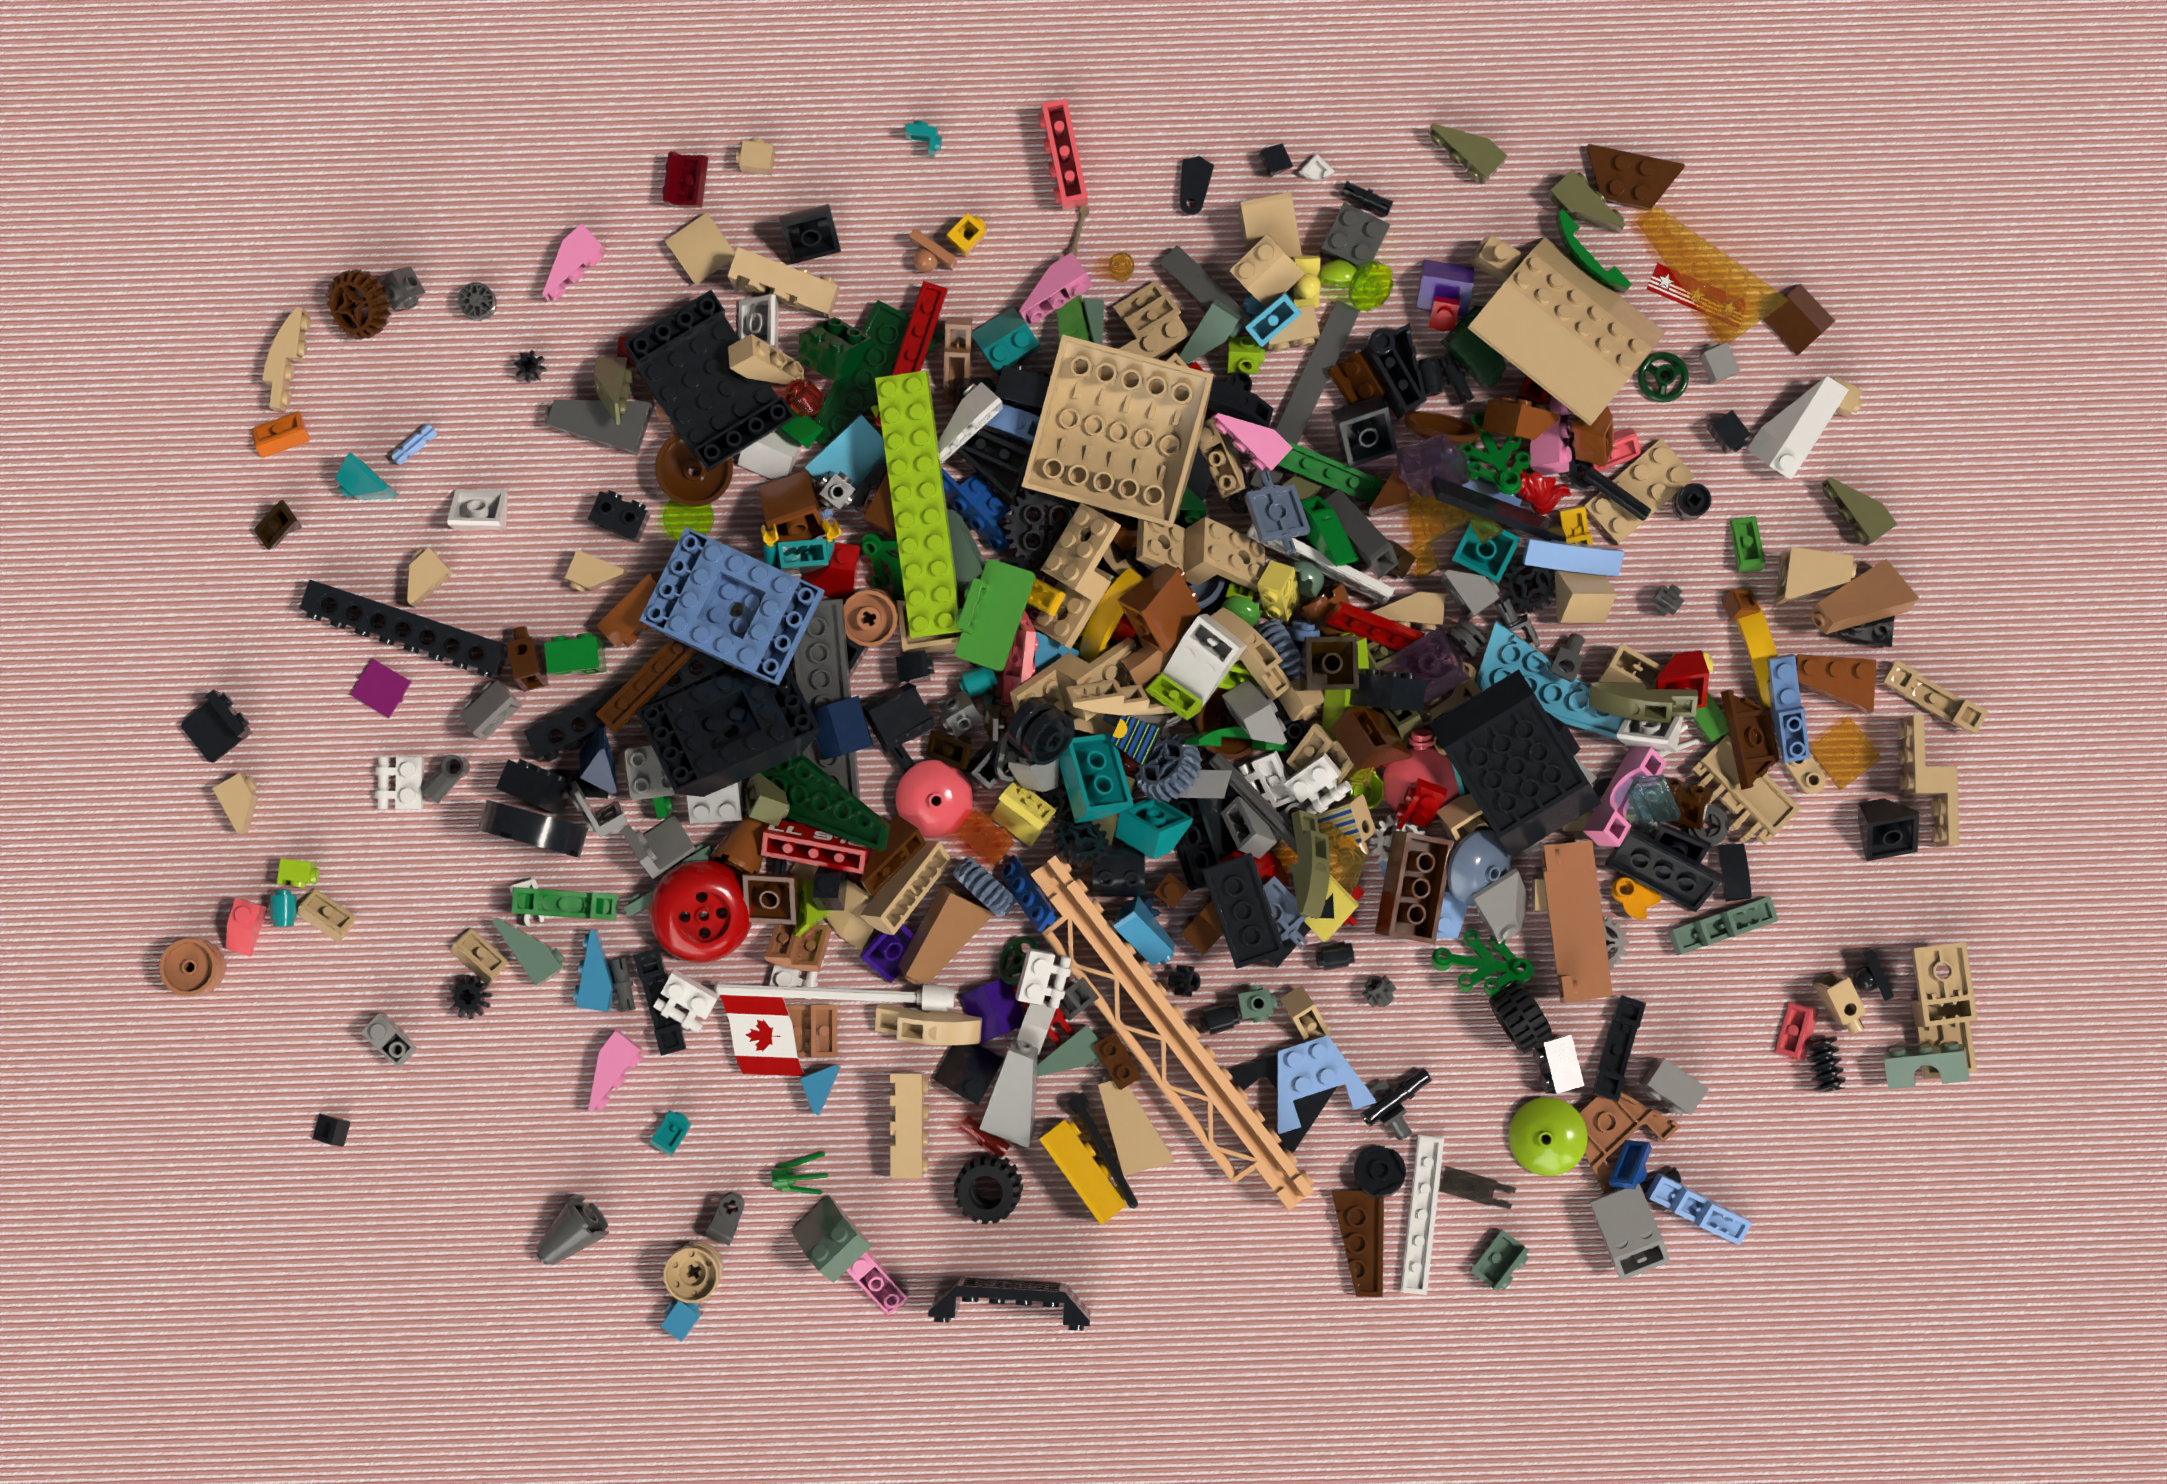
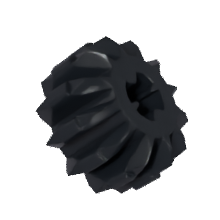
[447,975,492,1019]

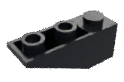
[1207,379,1274,428]

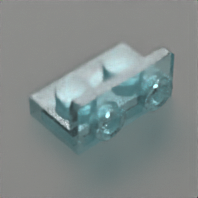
[1627,775,1681,832]

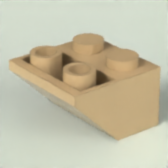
[1597,643,1664,689]

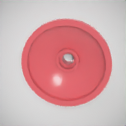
[1382,747,1460,822]
[895,760,973,837]

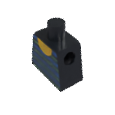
[1102,714,1170,765]

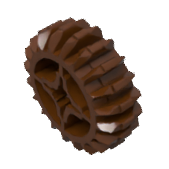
[325,269,392,339]

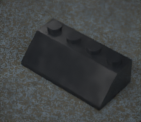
[1163,797,1237,892]

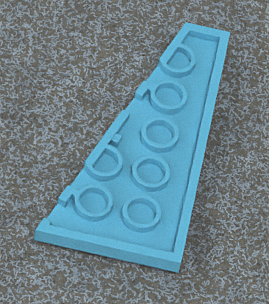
[1475,620,1625,740]

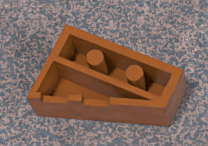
[596,570,664,648]
[1795,654,1876,714]

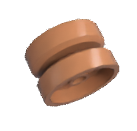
[843,587,899,647]
[159,938,226,996]

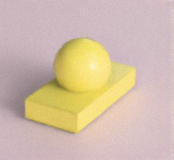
[1293,255,1321,308]

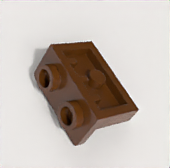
[1328,349,1387,405]
[1651,777,1713,830]
[1094,1032,1142,1090]

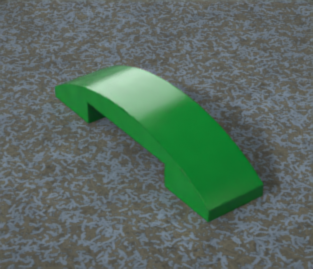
[1555,209,1632,293]
[1185,727,1288,751]
[511,887,618,920]

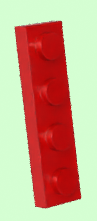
[1325,601,1426,656]

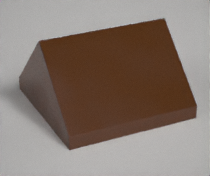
[1762,284,1835,356]
[1367,463,1411,517]
[742,873,802,925]

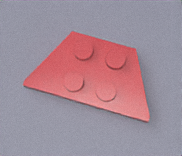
[1001,610,1038,705]

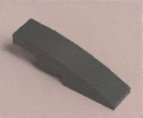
[1159,245,1252,334]

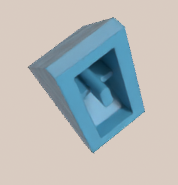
[800,1065,841,1115]

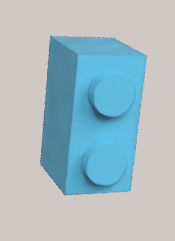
[1245,292,1302,347]

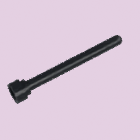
[1066,1093,1138,1209]

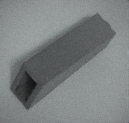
[544,400,654,456]
[1323,488,1399,579]

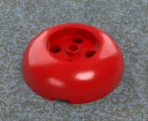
[649,860,753,963]

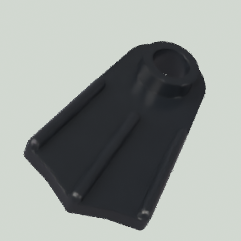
[1180,156,1214,215]

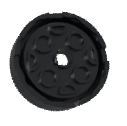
[478,800,589,858]

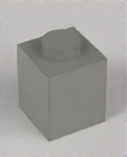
[1699,342,1740,385]

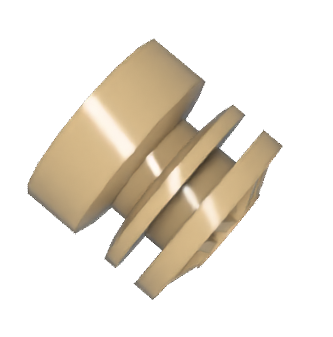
[664,1241,723,1303]

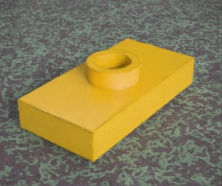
[1027,578,1066,617]

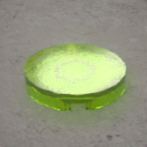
[1348,260,1394,312]
[662,499,715,541]

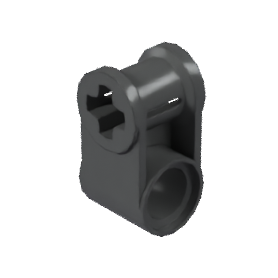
[705,1192,745,1246]

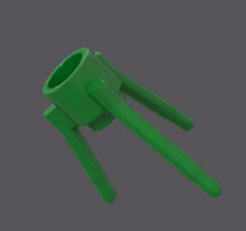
[772,1151,828,1195]

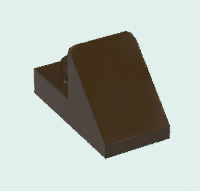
[253,500,302,550]
[926,730,972,769]

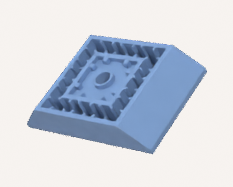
[639,527,825,685]

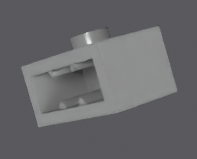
[1221,796,1277,859]

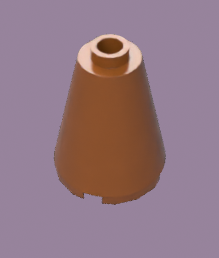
[1297,581,1360,637]
[710,811,768,874]

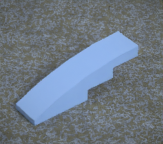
[1522,537,1624,576]
[1645,1173,1752,1245]

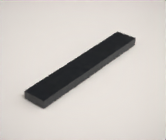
[1430,476,1567,542]

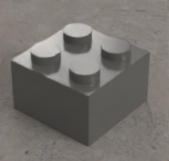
[1320,202,1390,277]

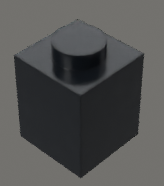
[1707,410,1751,454]

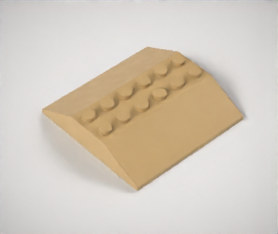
[1468,237,1666,426]
[1022,334,1214,527]

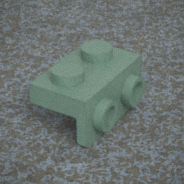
[1470,1229,1529,1292]

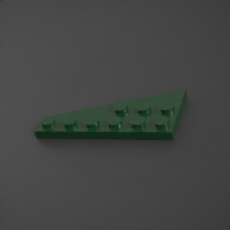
[814,300,945,446]
[760,754,891,851]

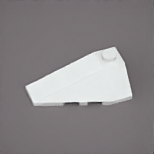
[1747,376,1849,479]
[938,382,1003,464]

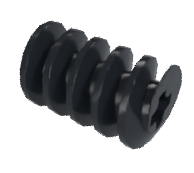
[1805,1036,1846,1093]

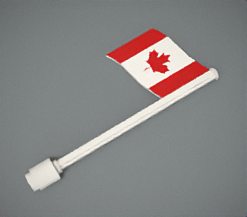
[714,981,955,1077]

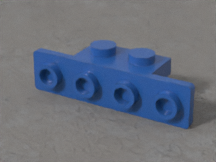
[941,468,1012,555]
[1000,855,1058,932]

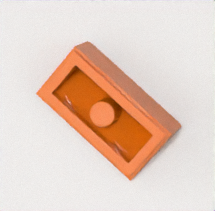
[251,411,310,458]

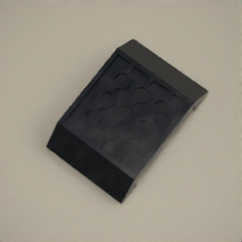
[623,290,796,471]
[1429,669,1601,858]
[928,1277,1090,1331]

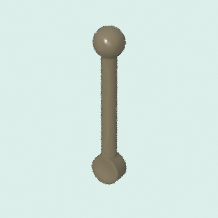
[1067,206,1089,256]

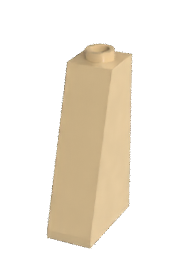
[1098,1075,1174,1176]

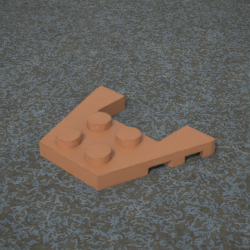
[1579,1092,1681,1195]

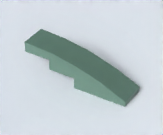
[1668,896,1779,955]

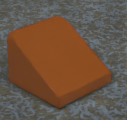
[1722,589,1760,620]

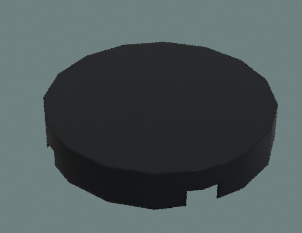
[1353,1145,1406,1198]

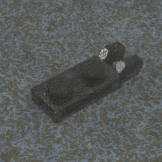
[1439,1166,1516,1209]

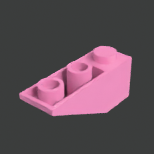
[542,223,606,302]
[1019,252,1093,326]
[1530,397,1572,476]
[1211,413,1293,471]
[588,1030,643,1112]
[847,1250,908,1316]

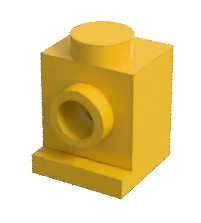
[947,213,987,257]

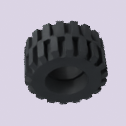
[1489,981,1552,1053]
[953,1153,1023,1224]

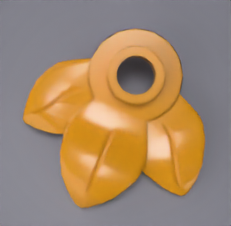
[1611,877,1662,920]

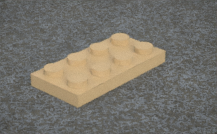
[1584,439,1696,545]

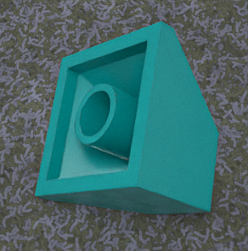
[335,452,399,500]

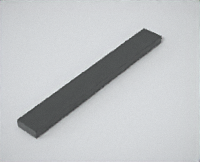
[1250,300,1360,490]

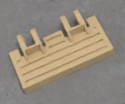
[1691,734,1801,845]

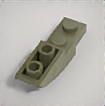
[1589,682,1698,723]
[1291,810,1330,919]

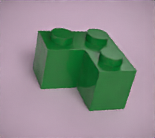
[544,633,607,676]

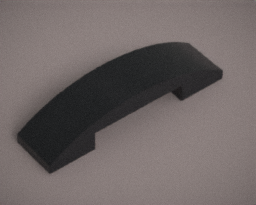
[633,948,687,1056]
[1592,995,1646,1102]

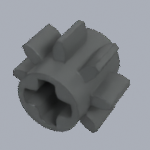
[1652,584,1684,617]
[1362,975,1397,1008]

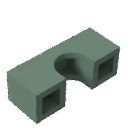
[1884,1041,1969,1089]

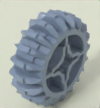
[1255,618,1301,681]
[1135,734,1202,802]
[953,857,1016,917]

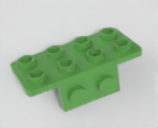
[955,559,1036,671]

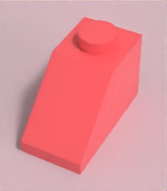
[226,898,268,956]

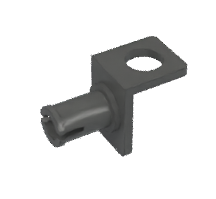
[1494,597,1540,648]
[1550,633,1585,683]
[1368,1079,1412,1140]

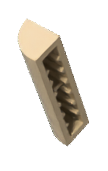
[860,841,952,935]

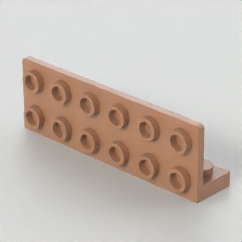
[1540,840,1613,1003]

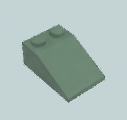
[791,1195,872,1283]

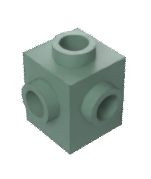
[1237,984,1277,1023]

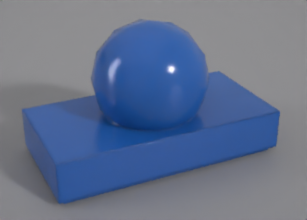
[1608,1140,1652,1189]

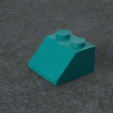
[972,307,1040,377]
[1451,515,1521,584]
[1115,798,1193,859]

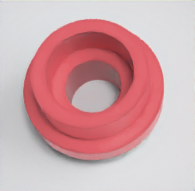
[1408,729,1434,750]

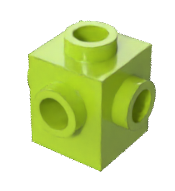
[1228,336,1265,375]

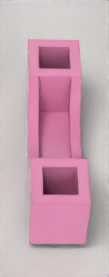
[1583,747,1667,847]

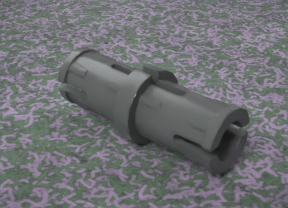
[610,958,636,1012]

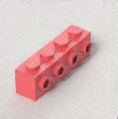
[1038,99,1088,210]

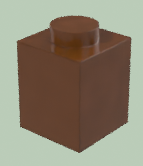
[1153,872,1189,910]

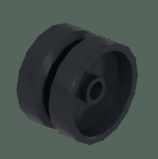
[1007,697,1075,765]

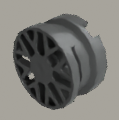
[458,282,497,321]
[1446,618,1487,658]

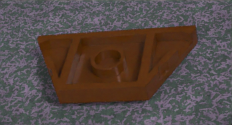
[1586,144,1685,211]
[1721,690,1780,790]

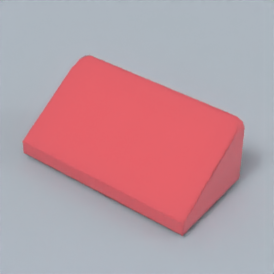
[1591,427,1642,472]
[1774,1002,1818,1061]

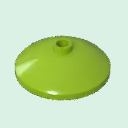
[1508,1097,1588,1176]

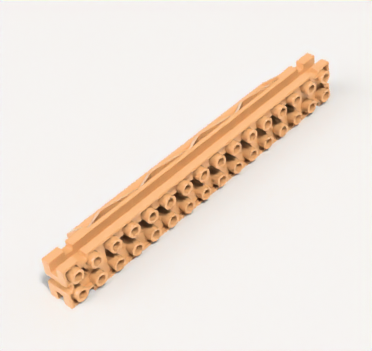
[1030,855,1314,1210]

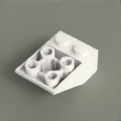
[1163,614,1248,708]

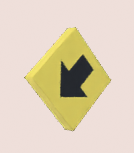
[1295,874,1360,942]

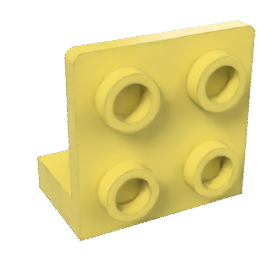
[990,780,1057,847]

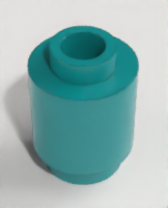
[958,666,998,698]
[270,890,297,927]

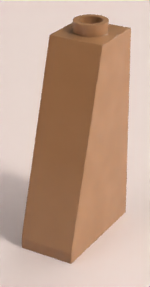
[1809,559,1919,634]
[898,885,993,985]

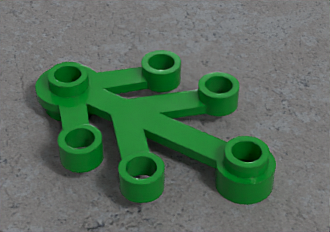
[1457,412,1531,495]
[861,533,905,601]
[1431,929,1534,996]

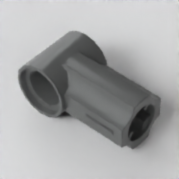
[420,755,470,803]

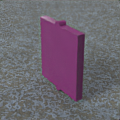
[350,659,412,718]

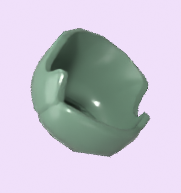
[1289,560,1324,599]

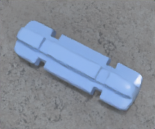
[391,424,437,465]

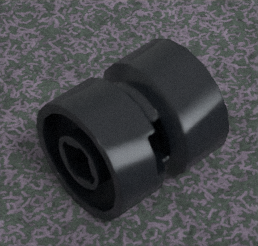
[1672,483,1711,521]

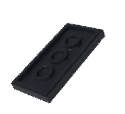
[1605,827,1723,912]
[1202,852,1286,969]

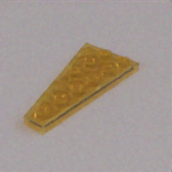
[1636,206,1790,344]

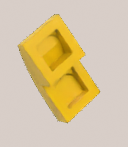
[1558,505,1593,545]

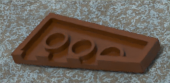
[1331,1190,1384,1297]

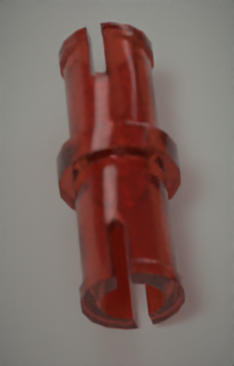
[958,1115,1011,1158]

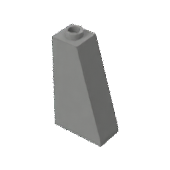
[979,1039,1038,1148]

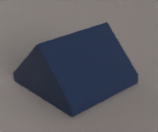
[810,695,873,760]
[579,723,617,794]

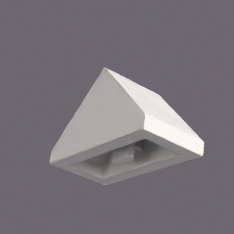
[1017,1000,1056,1055]

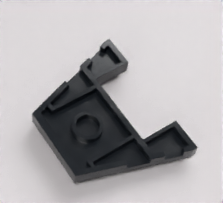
[1229,1054,1338,1153]

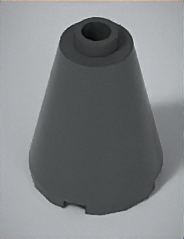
[537,1194,609,1265]

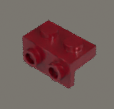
[662,151,708,208]

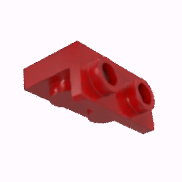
[1394,778,1447,830]

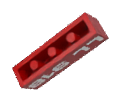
[761,821,871,874]

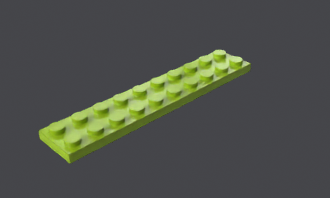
[875,371,962,638]

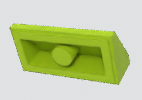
[1145,672,1203,720]

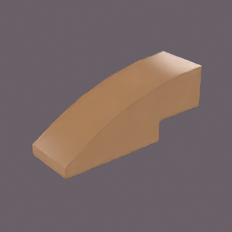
[943,317,972,401]
[1121,624,1190,687]

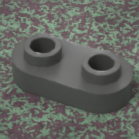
[994,730,1025,782]

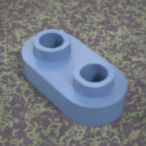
[1286,621,1320,641]

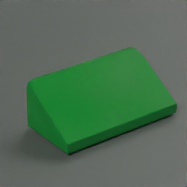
[781,401,824,449]

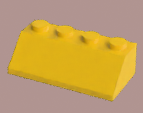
[1039,1119,1127,1225]

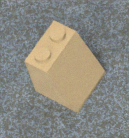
[1238,192,1302,260]
[1774,547,1857,605]

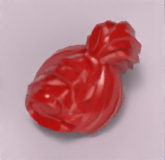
[1516,471,1571,515]

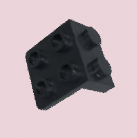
[181,690,253,763]

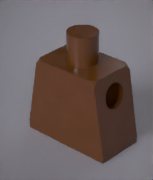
[507,626,549,692]

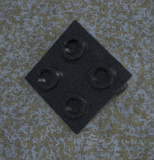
[1837,616,1895,648]

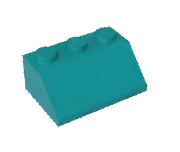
[1059,733,1134,823]

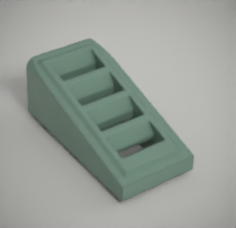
[1083,298,1104,345]

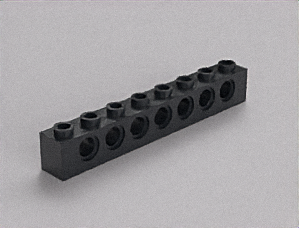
[299,580,508,678]
[524,650,727,763]

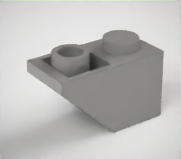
[1008,755,1059,792]
[360,1013,417,1068]

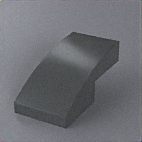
[1059,977,1099,1021]

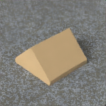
[1555,571,1617,624]

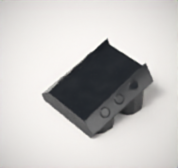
[862,683,934,752]

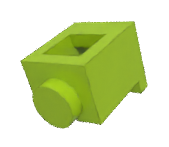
[277,858,320,888]

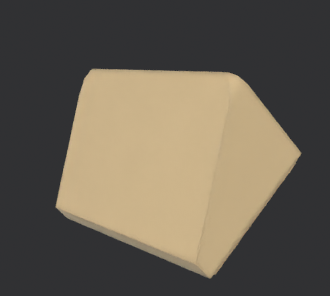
[297,888,357,943]
[450,928,509,984]

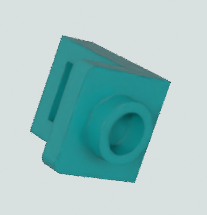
[905,121,942,158]
[650,1110,691,1157]

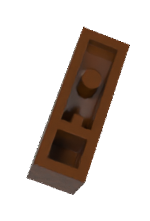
[861,815,926,897]

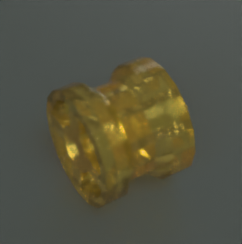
[1109,252,1134,282]

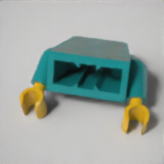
[761,520,841,574]

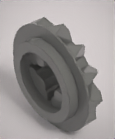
[1688,805,1729,846]

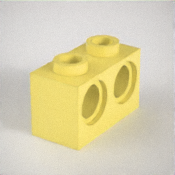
[1257,560,1301,622]

